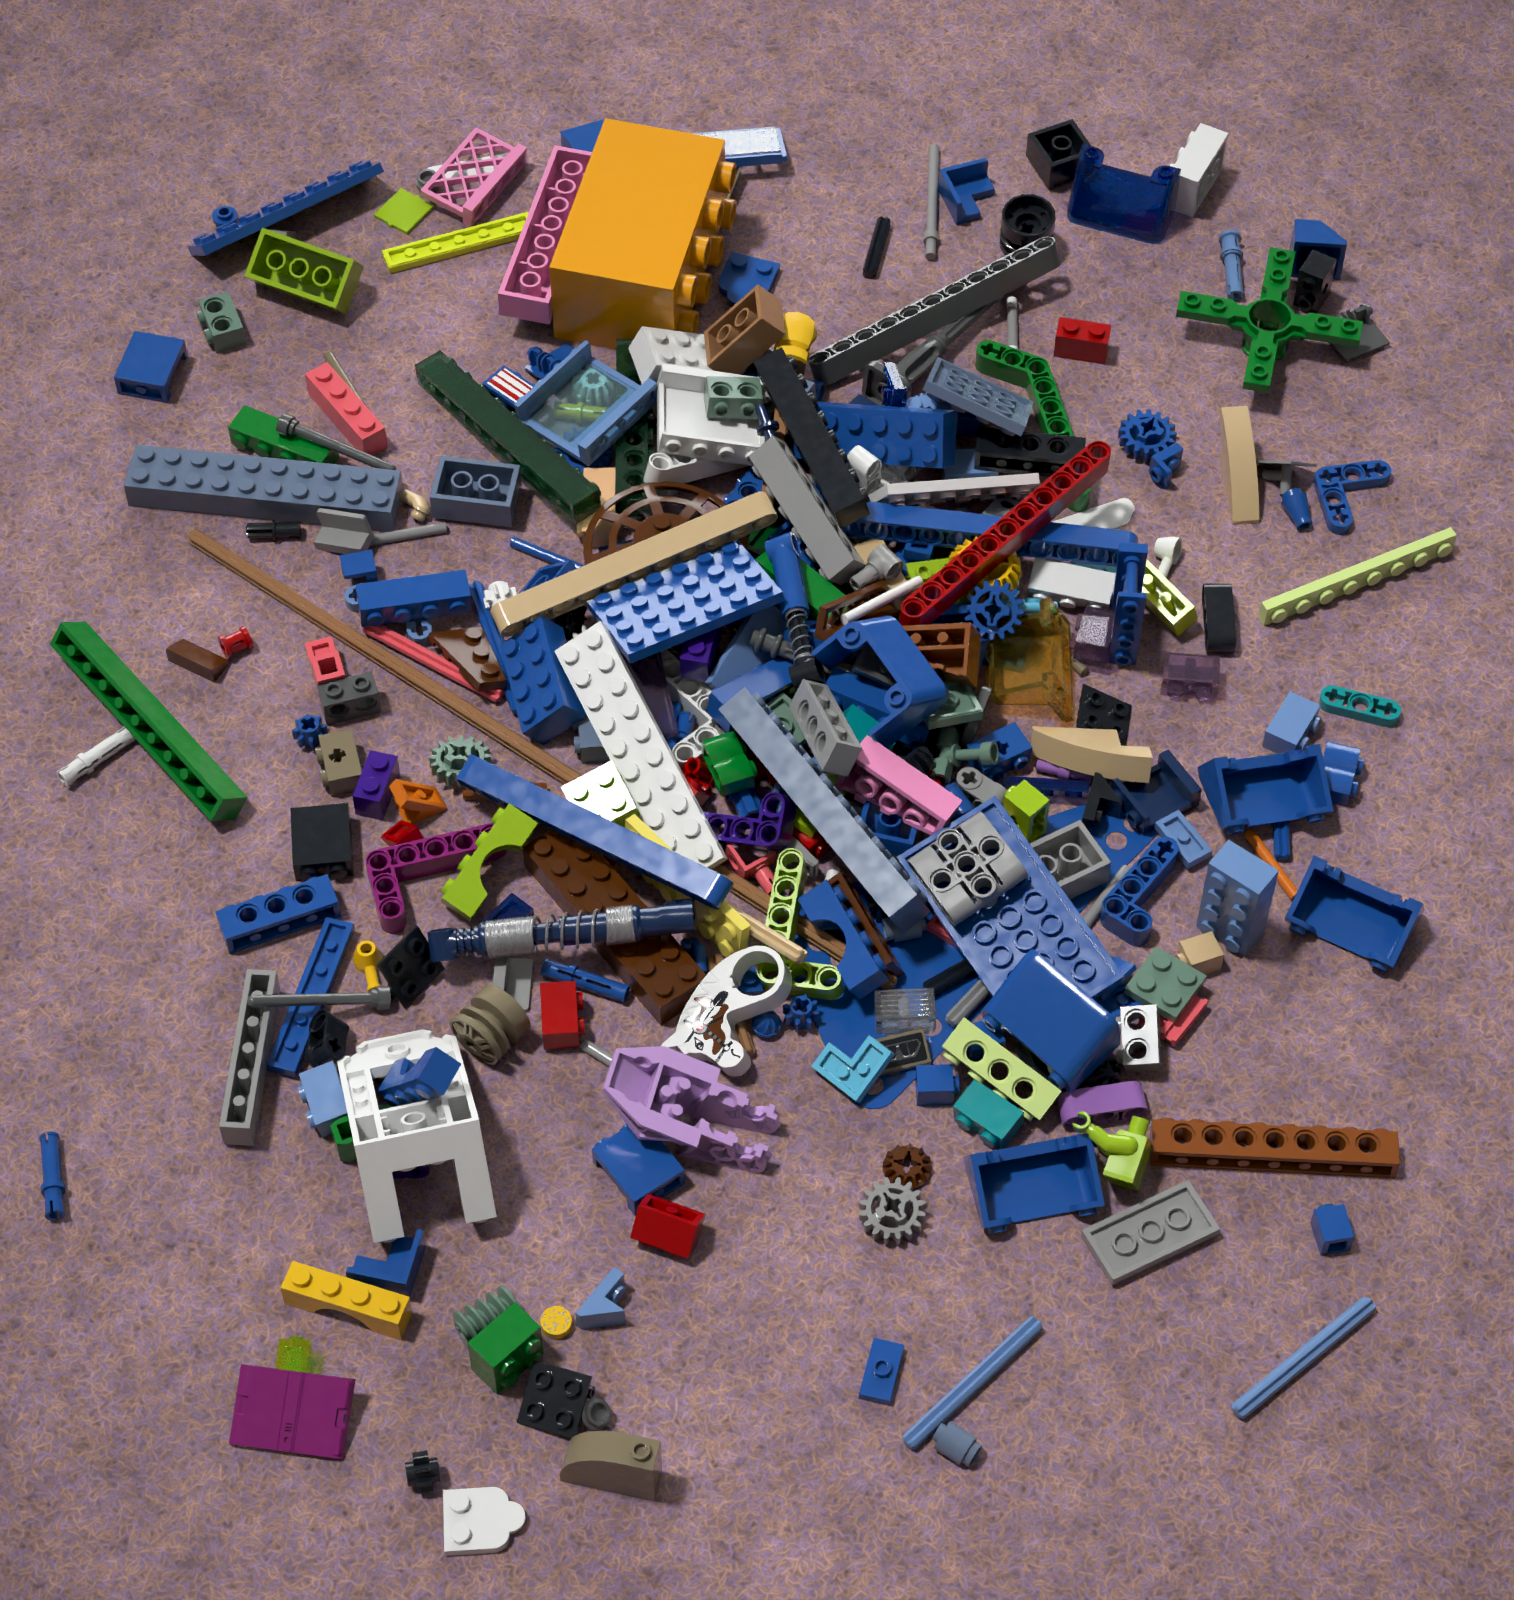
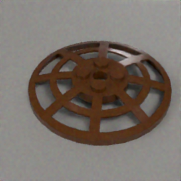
[583,481,748,565]

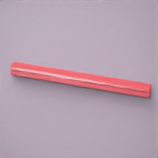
[362,625,504,703]

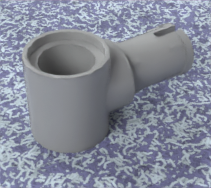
[849,544,904,591]

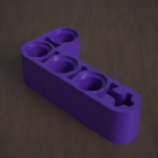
[703,792,797,851]

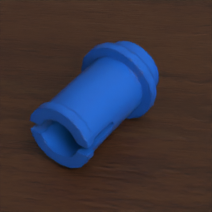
[670,711,696,744]

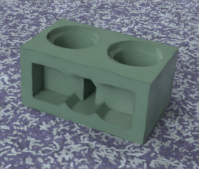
[196,291,246,353]
[704,376,763,419]

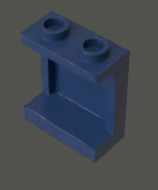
[1111,749,1202,835]

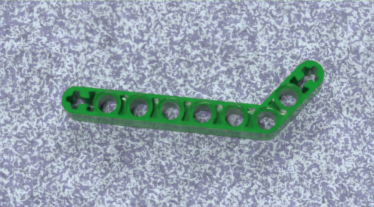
[975,340,1091,512]

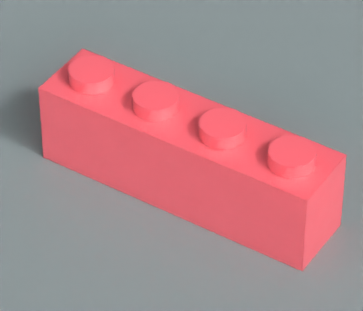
[305,362,388,455]

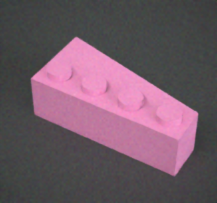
[834,735,962,835]

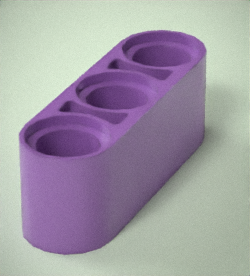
[1056,1081,1149,1130]

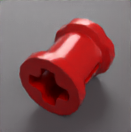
[218,626,254,659]

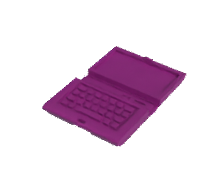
[229,1364,356,1459]

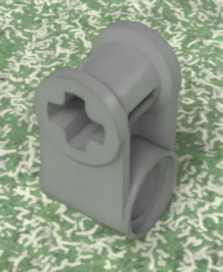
[956,767,1007,808]

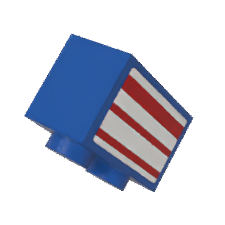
[482,365,544,427]

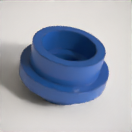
[212,206,238,227]

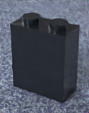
[290,803,354,881]

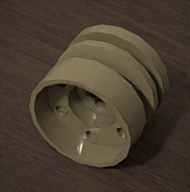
[450,984,531,1065]

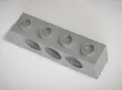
[789,679,862,777]

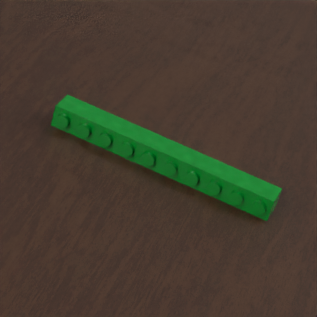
[50,622,248,822]

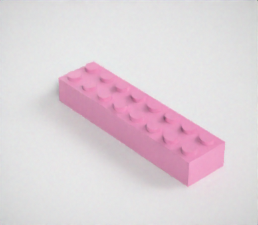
[498,145,592,324]

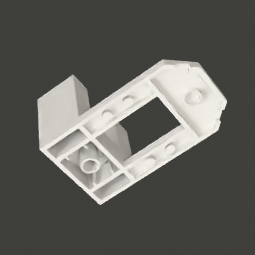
[337,1029,497,1243]

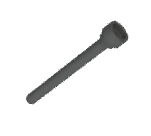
[276,413,396,470]
[247,986,391,1010]

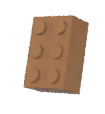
[704,284,785,375]

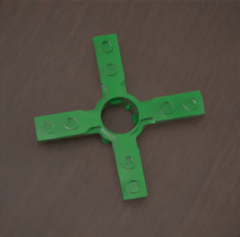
[1176,247,1363,393]

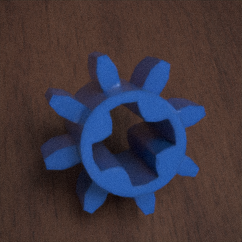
[292,714,328,750]
[783,993,819,1032]

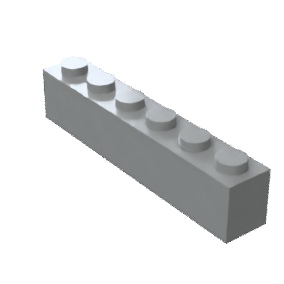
[749,436,866,586]
[219,969,280,1146]

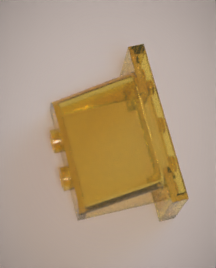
[985,597,1074,722]

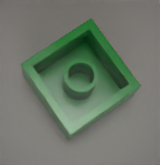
[467,1302,544,1394]

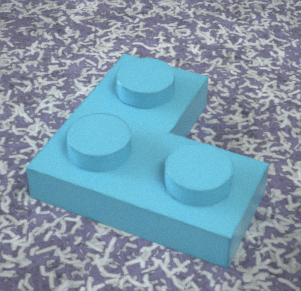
[811,1035,895,1103]

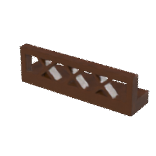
[814,581,901,641]
[828,872,904,978]

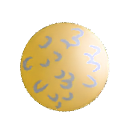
[540,1306,572,1339]

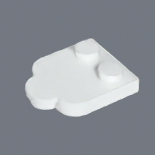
[443,1487,526,1556]

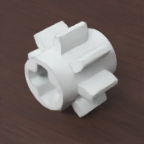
[483,581,517,610]

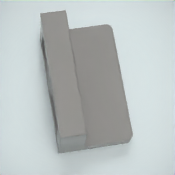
[313,508,375,554]
[492,956,533,1012]

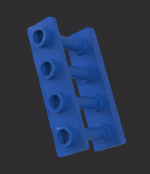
[1108,542,1148,666]

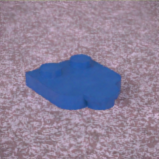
[718,252,780,306]

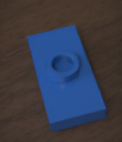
[859,1338,904,1406]

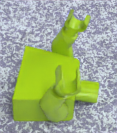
[1072,1111,1152,1192]

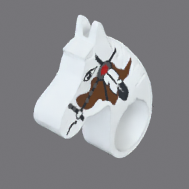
[661,946,792,1077]

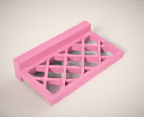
[420,128,527,227]

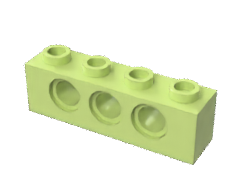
[942,1018,1061,1122]

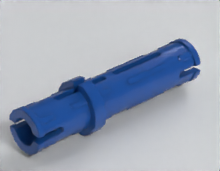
[541,958,630,1003]
[39,1131,66,1221]

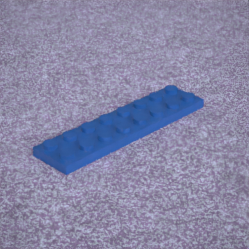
[187,160,384,256]

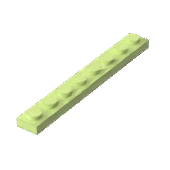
[1258,527,1456,626]

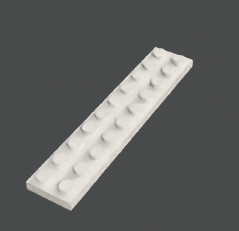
[554,621,727,869]

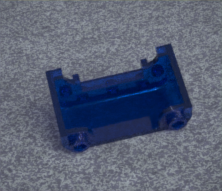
[1067,144,1181,244]

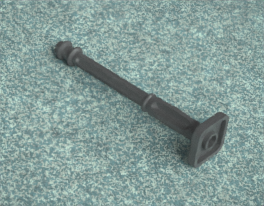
[862,290,1014,407]
[749,628,992,749]

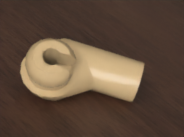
[400,489,430,522]

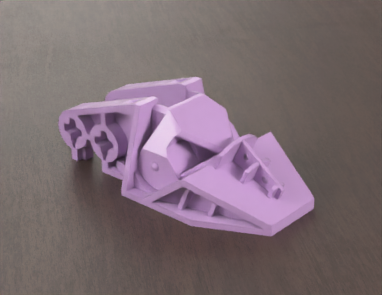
[602,1046,781,1173]

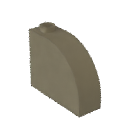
[560,1431,662,1501]

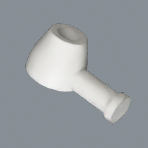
[1154,537,1182,579]

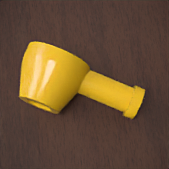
[353,941,383,992]

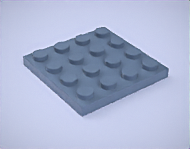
[923,357,1034,436]

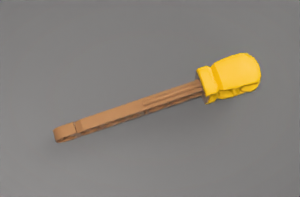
[762,312,817,506]

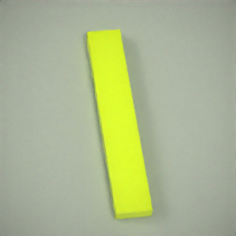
[382,212,528,274]

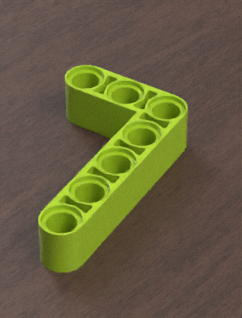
[757,848,845,1000]

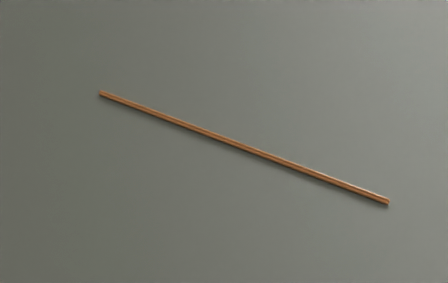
[188,529,898,991]

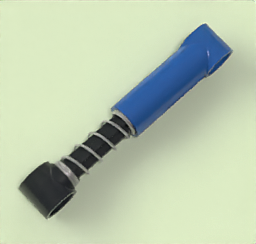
[765,531,826,691]

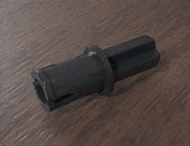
[246,519,301,541]

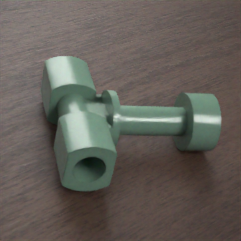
[929,727,999,785]

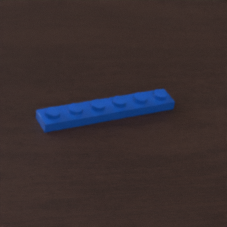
[266,917,355,1078]

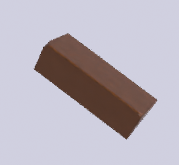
[166,639,230,682]

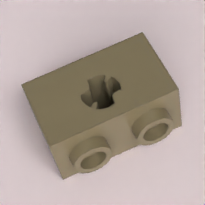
[315,729,362,797]

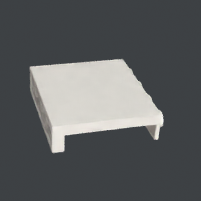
[657,363,766,466]

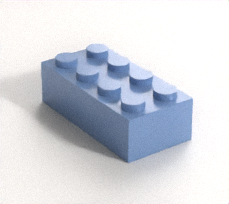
[1196,840,1279,957]

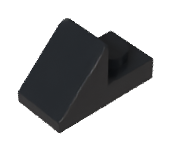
[1082,772,1122,835]

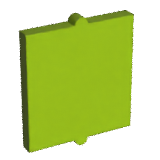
[374,188,434,235]

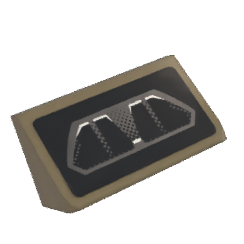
[876,1029,931,1076]

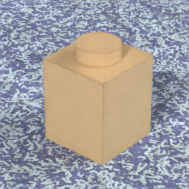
[1175,931,1224,975]

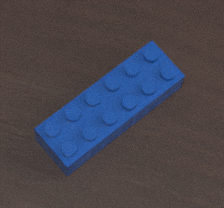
[794,402,956,468]

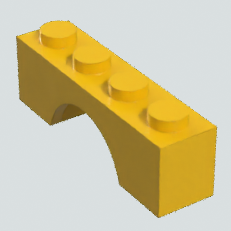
[280,1261,413,1340]

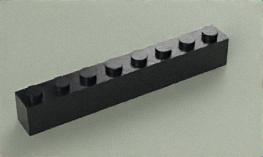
[753,347,871,528]

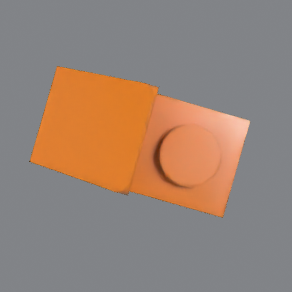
[389,779,447,824]

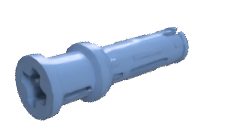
[1218,229,1244,301]

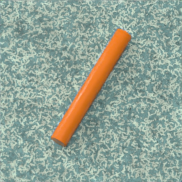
[1244,829,1298,901]

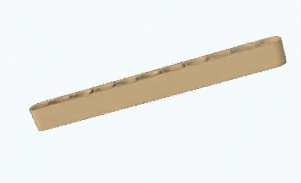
[490,491,778,637]

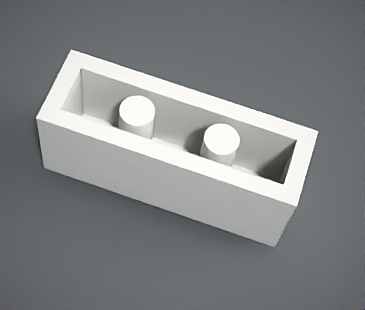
[1028,558,1115,614]

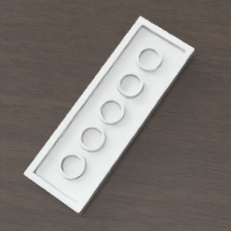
[868,473,1040,507]

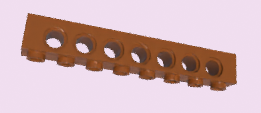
[1150,1117,1400,1178]

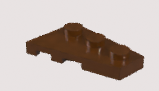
[428,627,506,692]

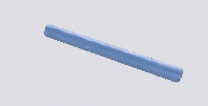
[1231,1297,1376,1419]
[902,1316,1042,1450]

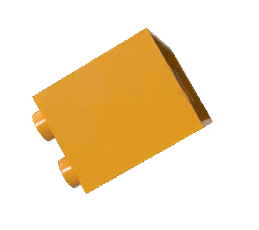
[549,118,737,352]

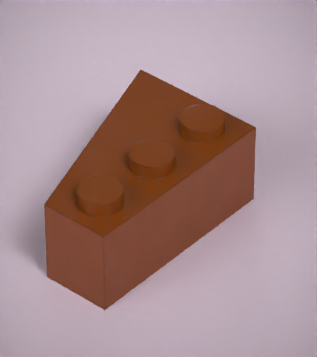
[903,623,981,688]

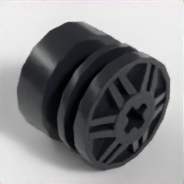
[1000,194,1056,255]

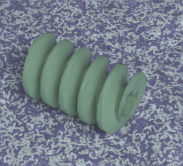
[453,1286,521,1348]

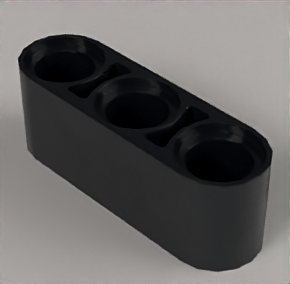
[1202,583,1236,653]

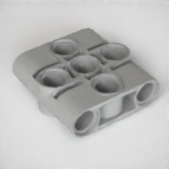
[907,811,1028,926]

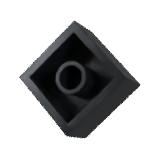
[1026,119,1096,188]

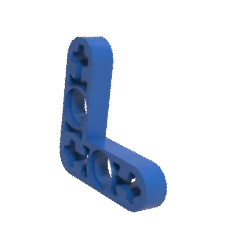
[1313,460,1391,535]

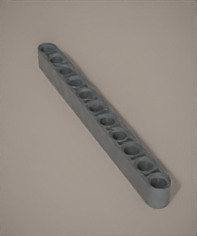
[808,237,1061,386]

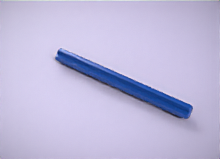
[469,581,517,715]

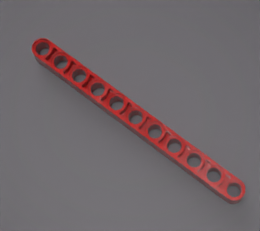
[900,441,1111,626]

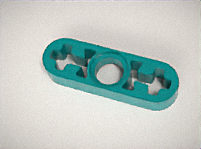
[1319,685,1401,727]

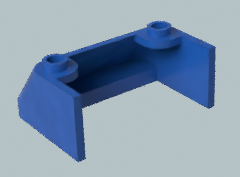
[811,616,949,748]

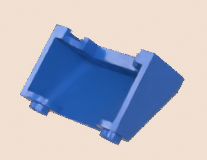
[1197,744,1334,835]
[1285,855,1425,972]
[982,949,1121,1094]
[963,1133,1105,1234]

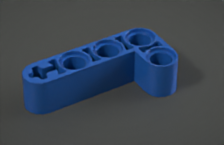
[1100,836,1179,947]

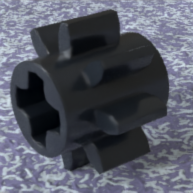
[1085,1056,1122,1087]
[405,1450,441,1493]

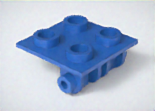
[524,344,586,379]

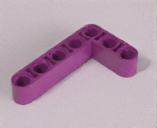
[366,823,507,934]

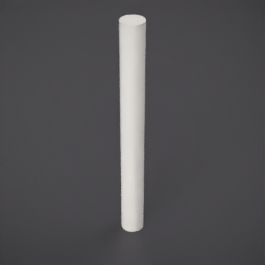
[840,576,923,625]

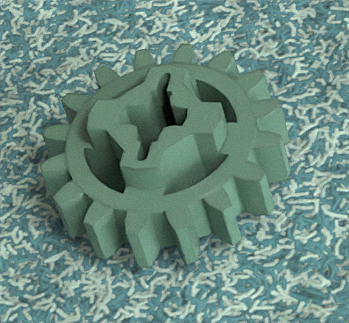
[429,735,492,788]

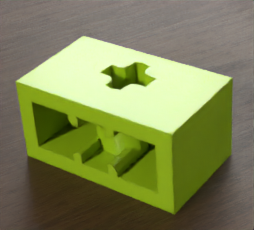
[1003,779,1050,843]

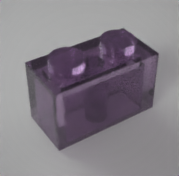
[1069,605,1115,668]
[1160,652,1220,700]

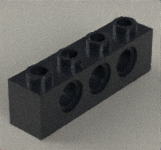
[974,427,1086,477]

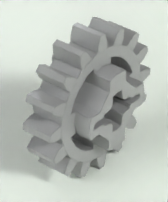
[859,1177,926,1245]

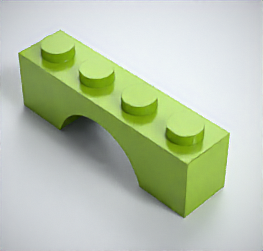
[440,803,538,922]

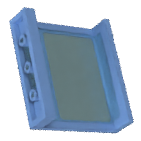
[514,340,658,466]

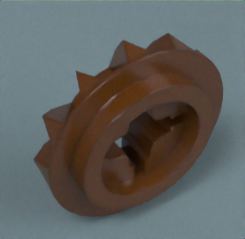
[883,1143,932,1189]

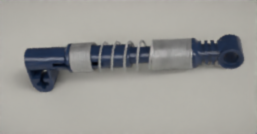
[427,898,698,962]

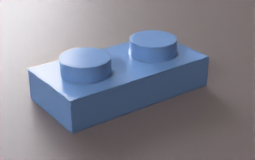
[1154,810,1213,869]

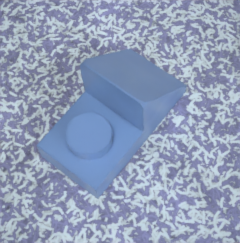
[575,1267,626,1330]

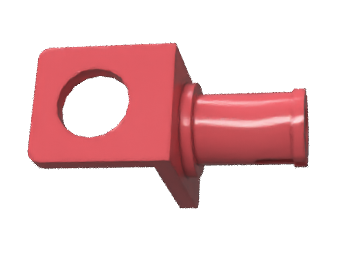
[725,844,777,896]

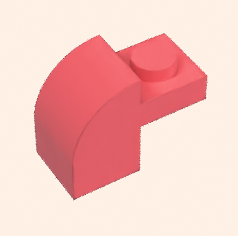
[305,636,345,690]

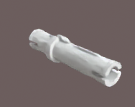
[56,726,136,787]

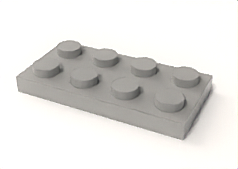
[1081,1180,1220,1285]

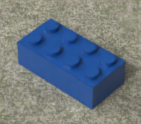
[500,616,586,745]

